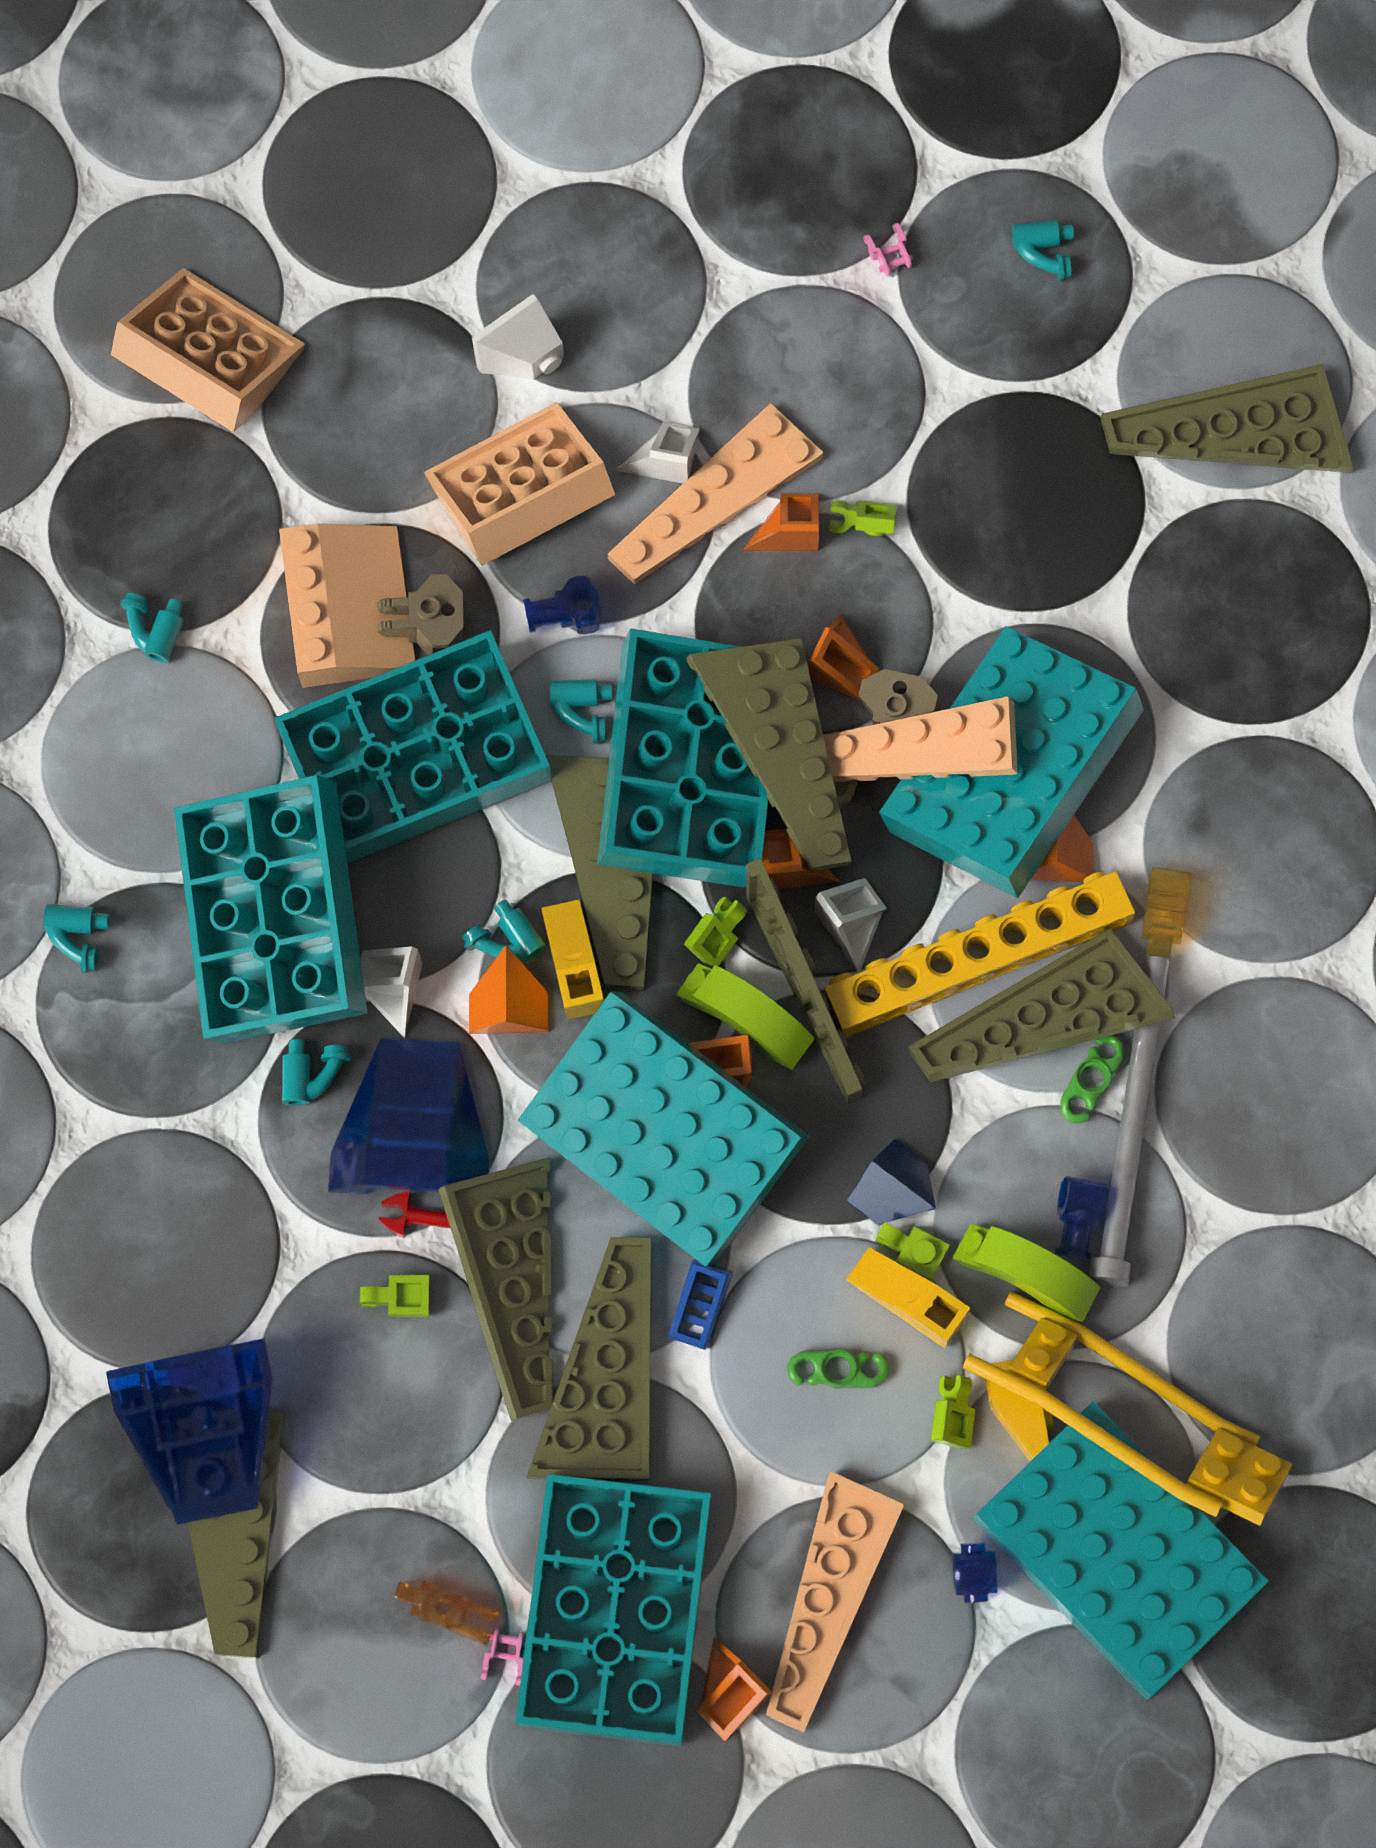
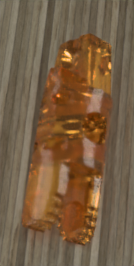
[394,1581,501,1646]

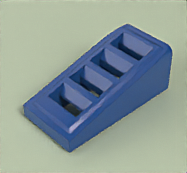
[667,1259,733,1350]

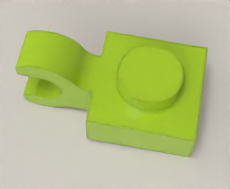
[829,500,897,536]
[684,897,747,968]
[875,1222,950,1281]
[360,1275,429,1318]
[931,1375,975,1449]

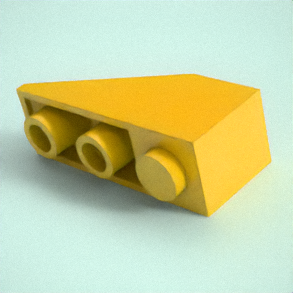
[541,899,604,1020]
[846,1247,970,1349]
[985,1360,1053,1461]

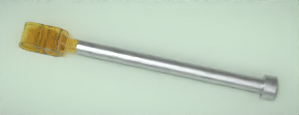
[1088,866,1192,1287]

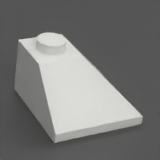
[472,294,564,379]

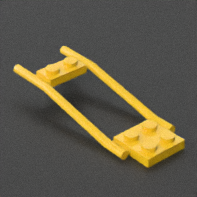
[963,1291,1292,1526]

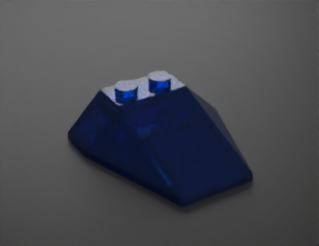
[328,1038,490,1194]
[106,1338,273,1525]

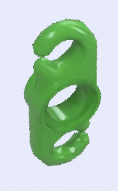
[1060,1035,1125,1124]
[787,1349,889,1389]

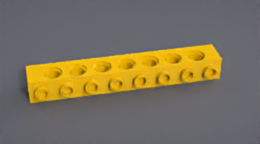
[824,871,1135,1038]

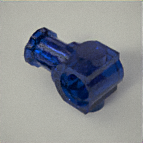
[523,576,601,634]
[1055,1176,1109,1260]
[952,1542,997,1603]

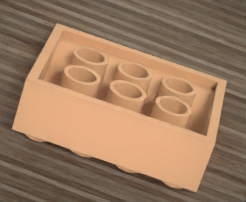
[111,268,305,432]
[424,402,615,566]
[279,523,415,688]

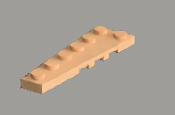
[608,403,824,584]
[823,697,1018,782]
[766,1471,904,1733]

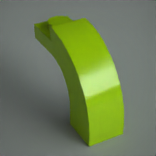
[676,963,815,1070]
[952,1223,1101,1322]

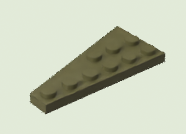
[1101,364,1353,473]
[686,638,851,871]
[546,755,653,991]
[746,858,866,1105]
[908,928,1175,1082]
[438,1157,553,1421]
[526,1237,651,1481]
[162,1402,285,1659]

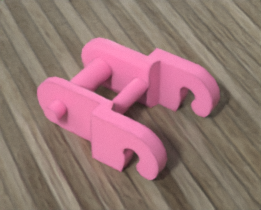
[863,223,913,277]
[481,1627,526,1686]

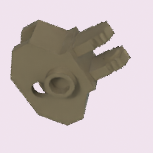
[377,574,464,655]
[858,669,941,725]

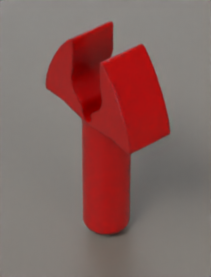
[379,1192,450,1238]

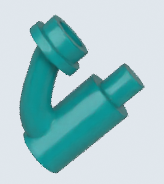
[1011,220,1074,282]
[120,593,184,663]
[550,679,613,744]
[462,899,547,962]
[44,904,110,973]
[282,1039,351,1106]

